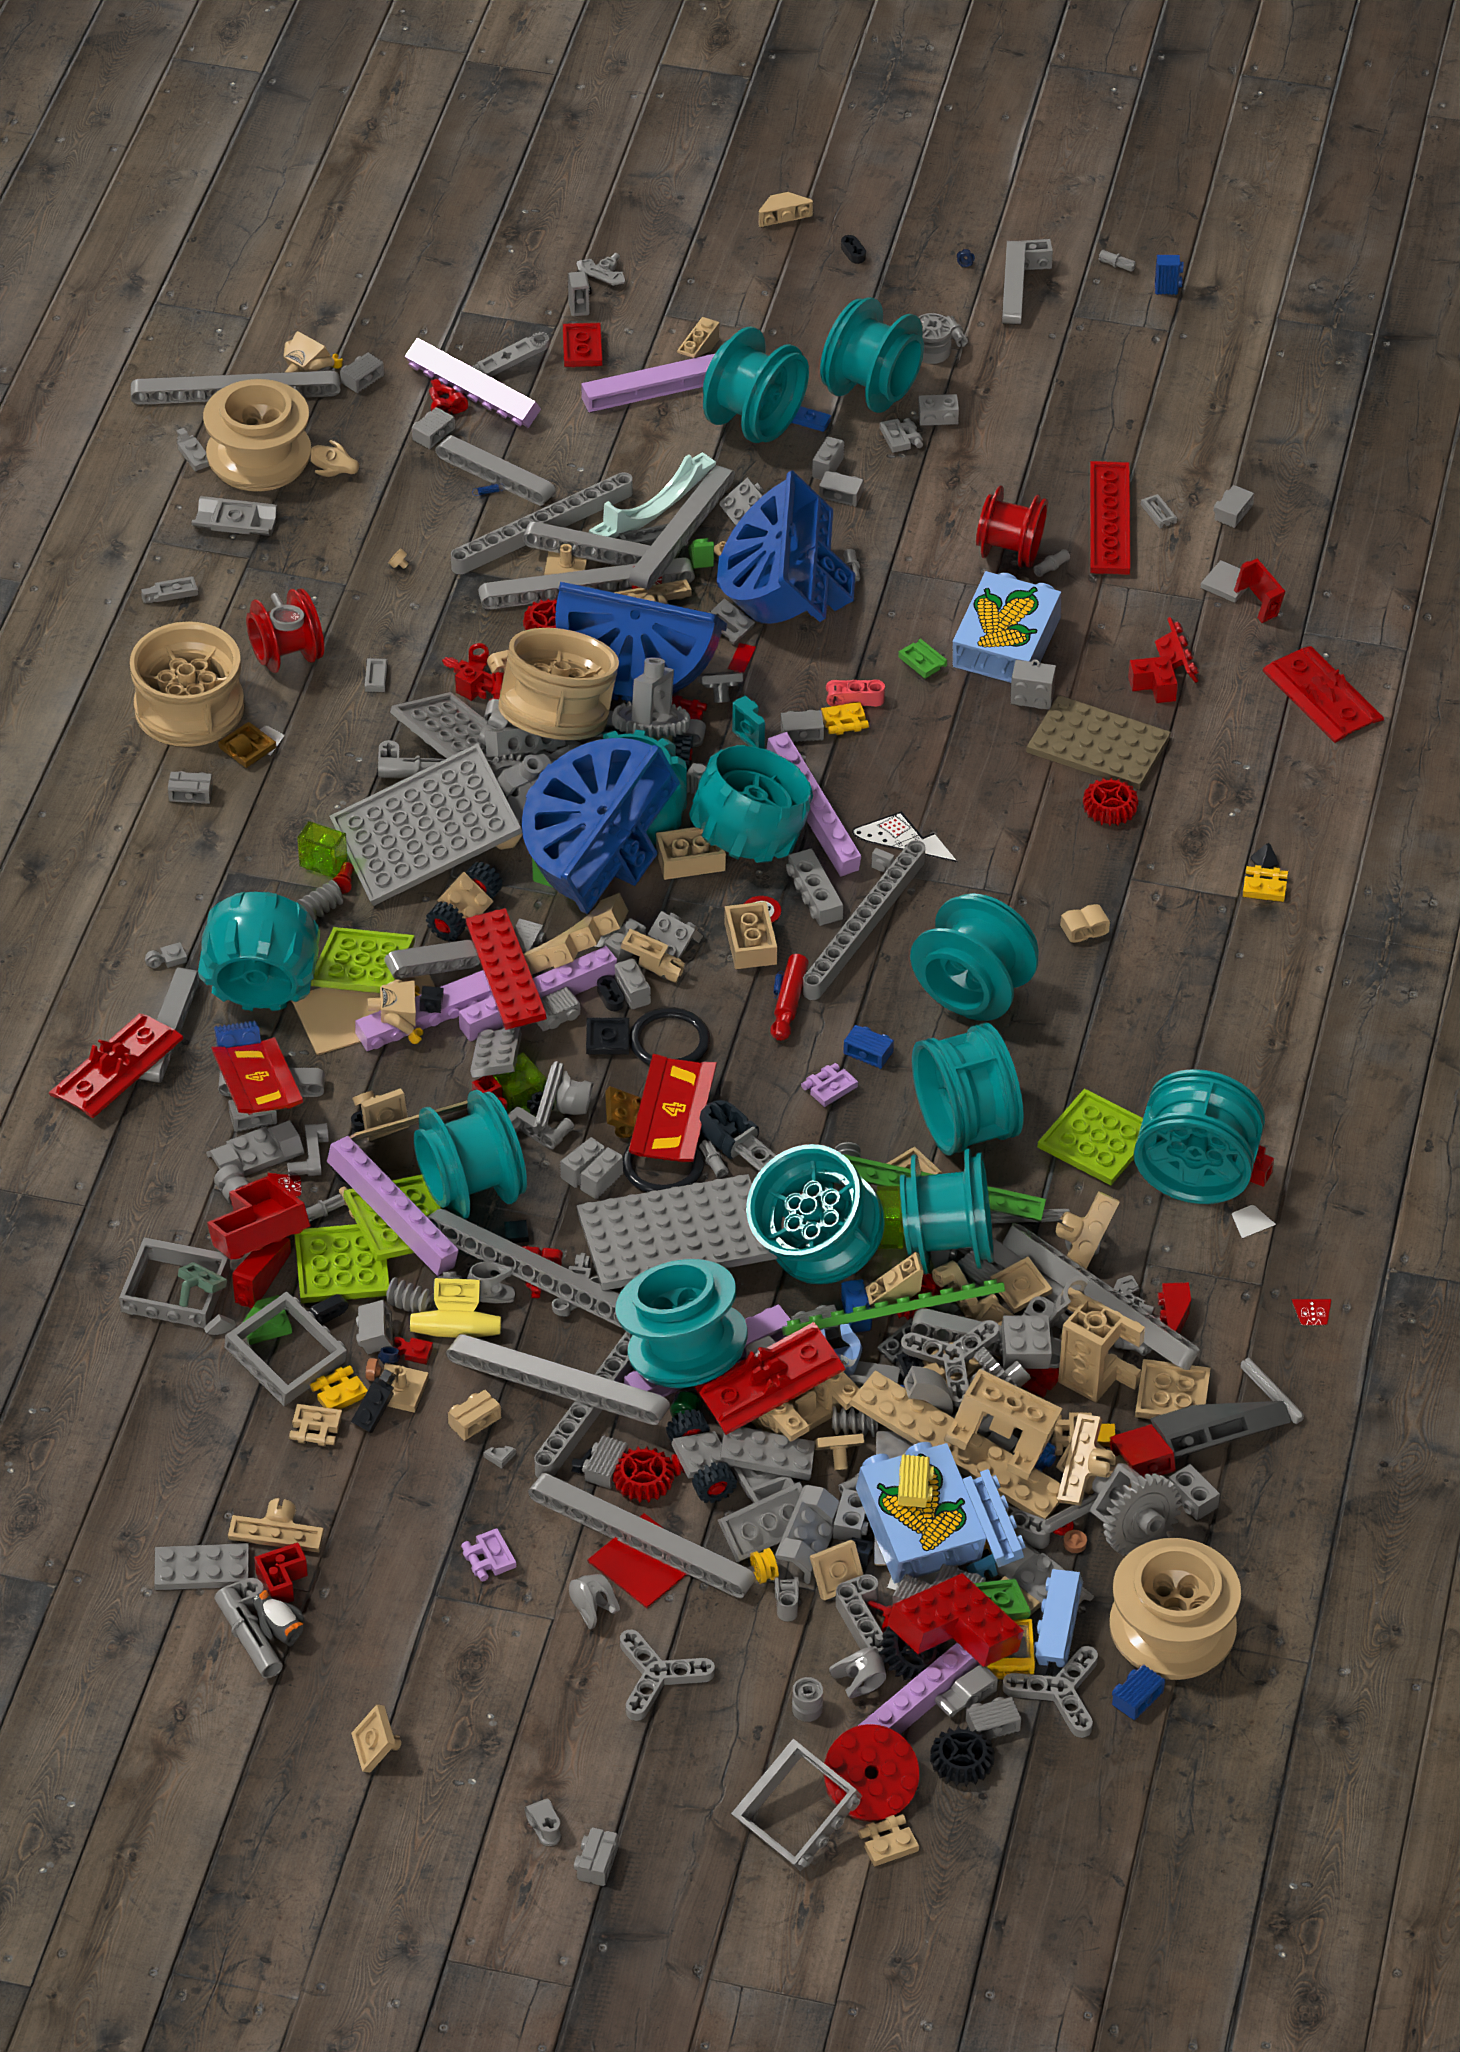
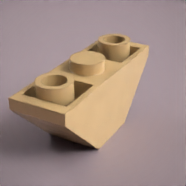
[759,192,813,227]
[865,1252,923,1306]

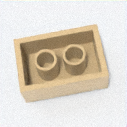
[656,827,726,880]
[725,901,777,969]

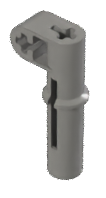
[378,740,445,778]
[214,1578,283,1678]

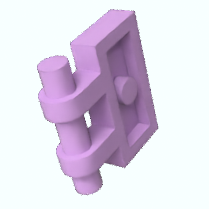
[801,1063,858,1107]
[461,1528,516,1581]

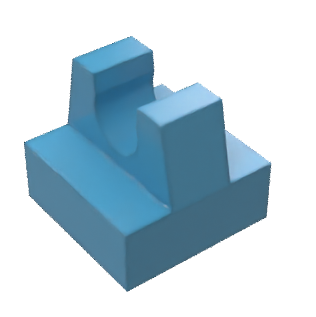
[966,1554,998,1578]

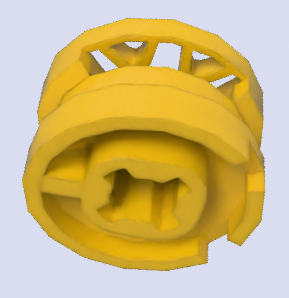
[750,1548,779,1584]

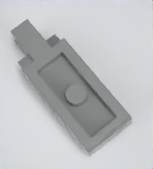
[176,428,209,471]
[141,576,198,603]

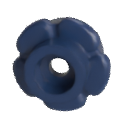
[957,249,975,267]
[378,1346,400,1365]

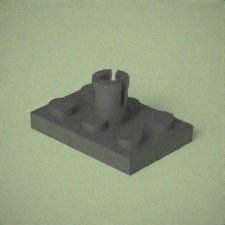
[698,671,743,703]

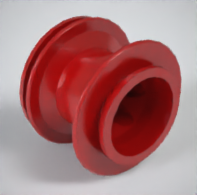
[976,485,1048,568]
[246,588,324,673]

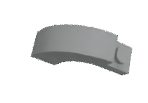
[904,1366,953,1416]

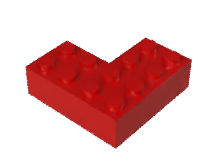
[207,1176,310,1260]
[887,1573,1024,1667]

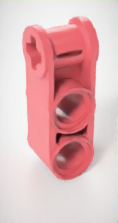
[826,680,885,707]

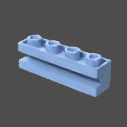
[963,1469,1026,1568]
[1034,1569,1083,1667]

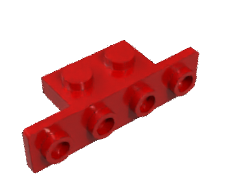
[1155,617,1199,683]

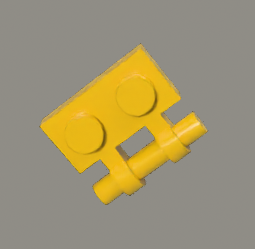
[821,702,869,735]
[1242,865,1288,902]
[310,1365,368,1410]

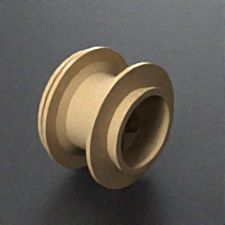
[203,379,311,491]
[1109,1538,1241,1680]

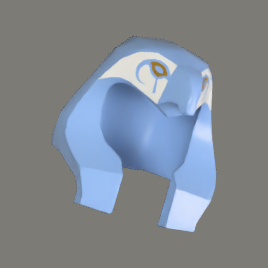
[820,1324,862,1378]

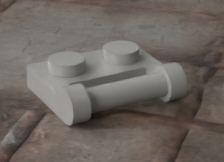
[708,598,755,645]

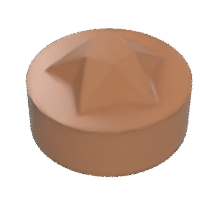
[366,1358,382,1381]
[1063,1530,1087,1553]

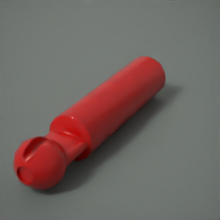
[770,954,809,1041]

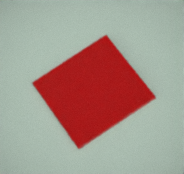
[587,1513,688,1608]

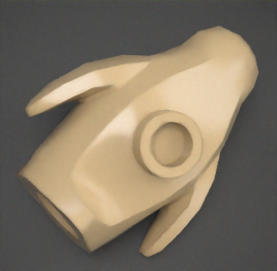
[311,440,359,477]

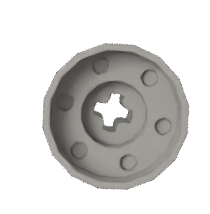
[918,313,952,364]

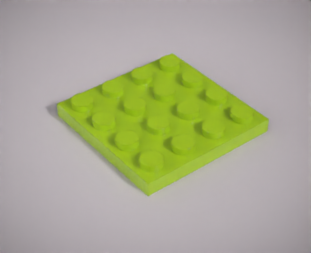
[311,927,415,993]
[1037,1088,1143,1185]
[343,1174,443,1261]
[295,1224,389,1304]

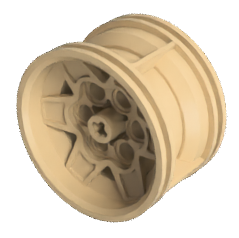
[130,622,244,747]
[498,628,619,740]

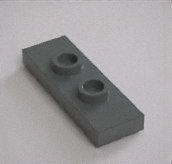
[619,524,668,546]

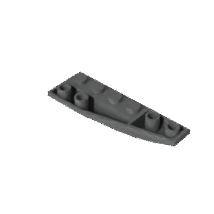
[1151,1401,1291,1459]

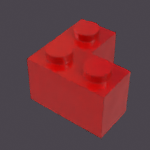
[1128,656,1177,703]
[254,1542,308,1603]

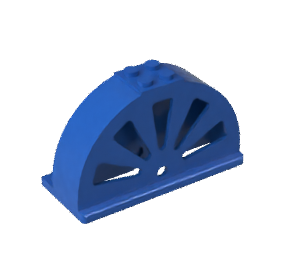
[717,471,855,624]
[555,582,727,704]
[522,738,680,914]

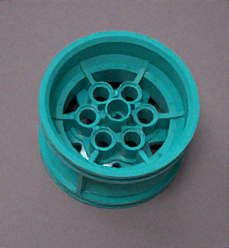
[912,1023,1024,1155]
[1134,1069,1265,1204]
[746,1144,885,1284]

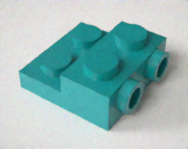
[732,696,766,749]

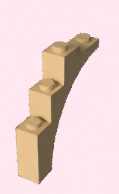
[523,893,628,975]

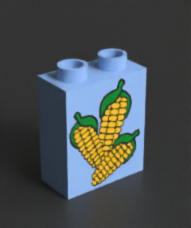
[953,571,1061,683]
[856,1442,986,1584]

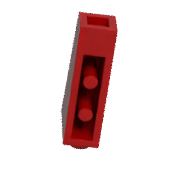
[232,1237,291,1308]

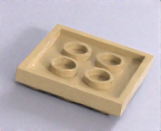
[1135,1359,1211,1419]

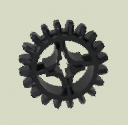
[879,1626,942,1681]
[930,1725,995,1787]

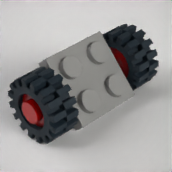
[666,1409,737,1503]

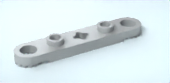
[472,332,550,377]

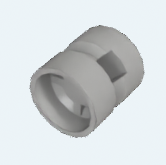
[214,1164,249,1205]
[792,1677,823,1722]

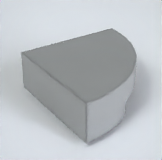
[204,1314,236,1335]
[484,1446,516,1468]

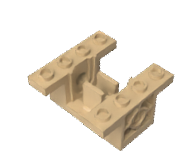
[1058,1287,1145,1403]
[944,1369,1063,1480]
[751,1372,859,1442]

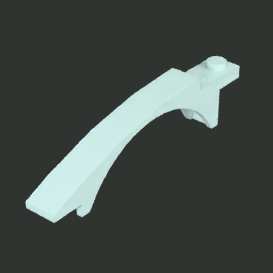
[589,452,716,538]

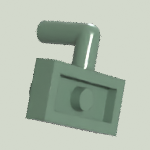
[178,1262,227,1307]

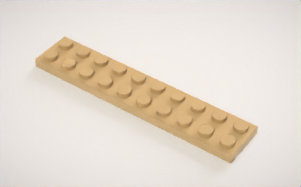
[850,1370,1061,1520]

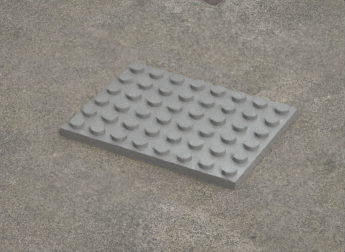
[330,744,522,906]
[576,1174,777,1291]

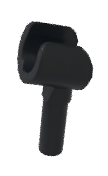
[571,1448,592,1473]

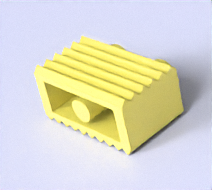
[897,1454,934,1508]

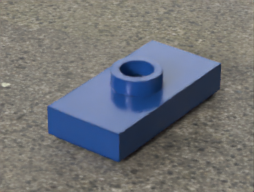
[791,406,831,432]

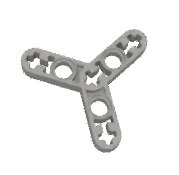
[901,1320,1000,1408]
[620,1630,715,1721]
[1003,1646,1098,1738]

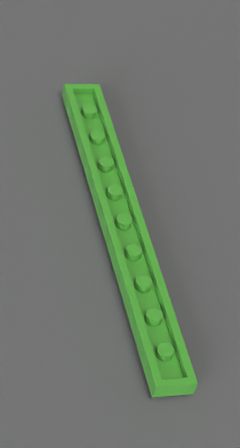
[843,1154,1046,1222]
[782,1279,1005,1336]

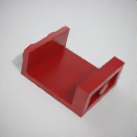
[1234,558,1286,623]
[1110,1424,1175,1478]

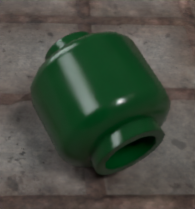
[670,1391,703,1418]

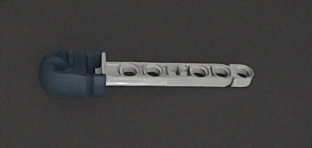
[699,1100,818,1196]

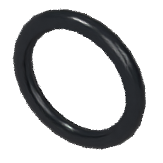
[629,1007,710,1065]
[622,1144,704,1193]

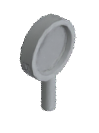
[270,593,304,631]

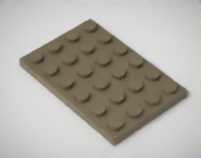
[1026,695,1171,790]

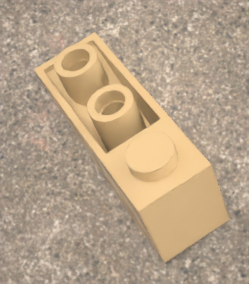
[677,317,719,358]

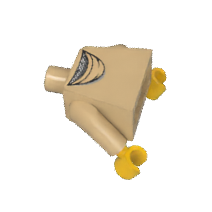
[284,331,343,373]
[367,979,423,1044]

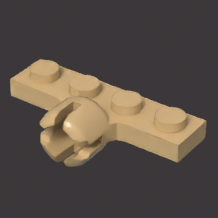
[614,579,692,604]
[1056,1191,1120,1269]
[1057,1414,1115,1506]
[228,1498,324,1553]

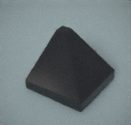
[1250,843,1279,869]

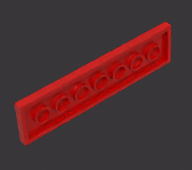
[1090,461,1130,575]
[465,908,547,1030]

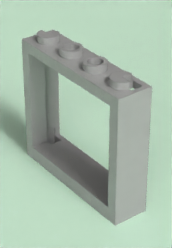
[119,1237,230,1328]
[224,1291,347,1406]
[731,1739,862,1871]

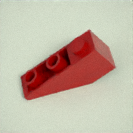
[1157,1282,1191,1334]

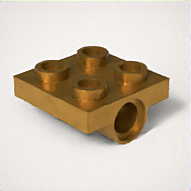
[218,722,276,768]
[605,1086,642,1138]

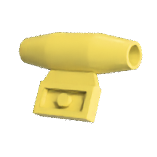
[410,1278,501,1338]

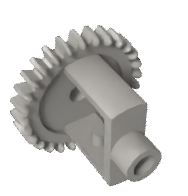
[612,658,690,738]
[488,753,552,826]
[951,1347,1031,1438]
[1089,1463,1182,1556]

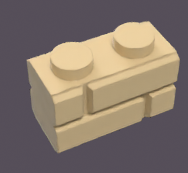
[448,1390,501,1441]

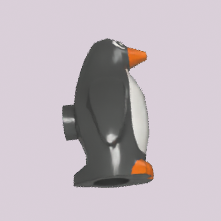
[253,1590,305,1647]

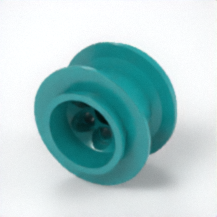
[820,297,924,413]
[703,326,809,443]
[910,893,1039,1021]
[414,1090,527,1220]
[900,1148,994,1275]
[615,1259,748,1388]

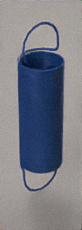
[472,484,504,496]
[773,971,784,998]

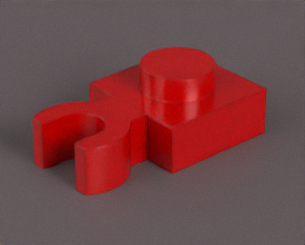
[393,1337,433,1365]

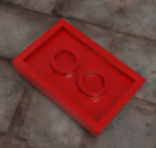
[563,323,602,367]

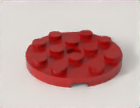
[823,1724,919,1822]

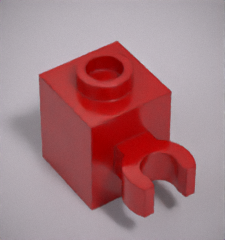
[455,664,493,701]
[472,1075,507,1110]
[1250,1145,1274,1187]

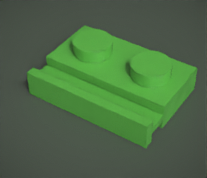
[898,639,947,679]

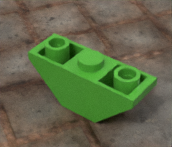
[688,538,714,569]

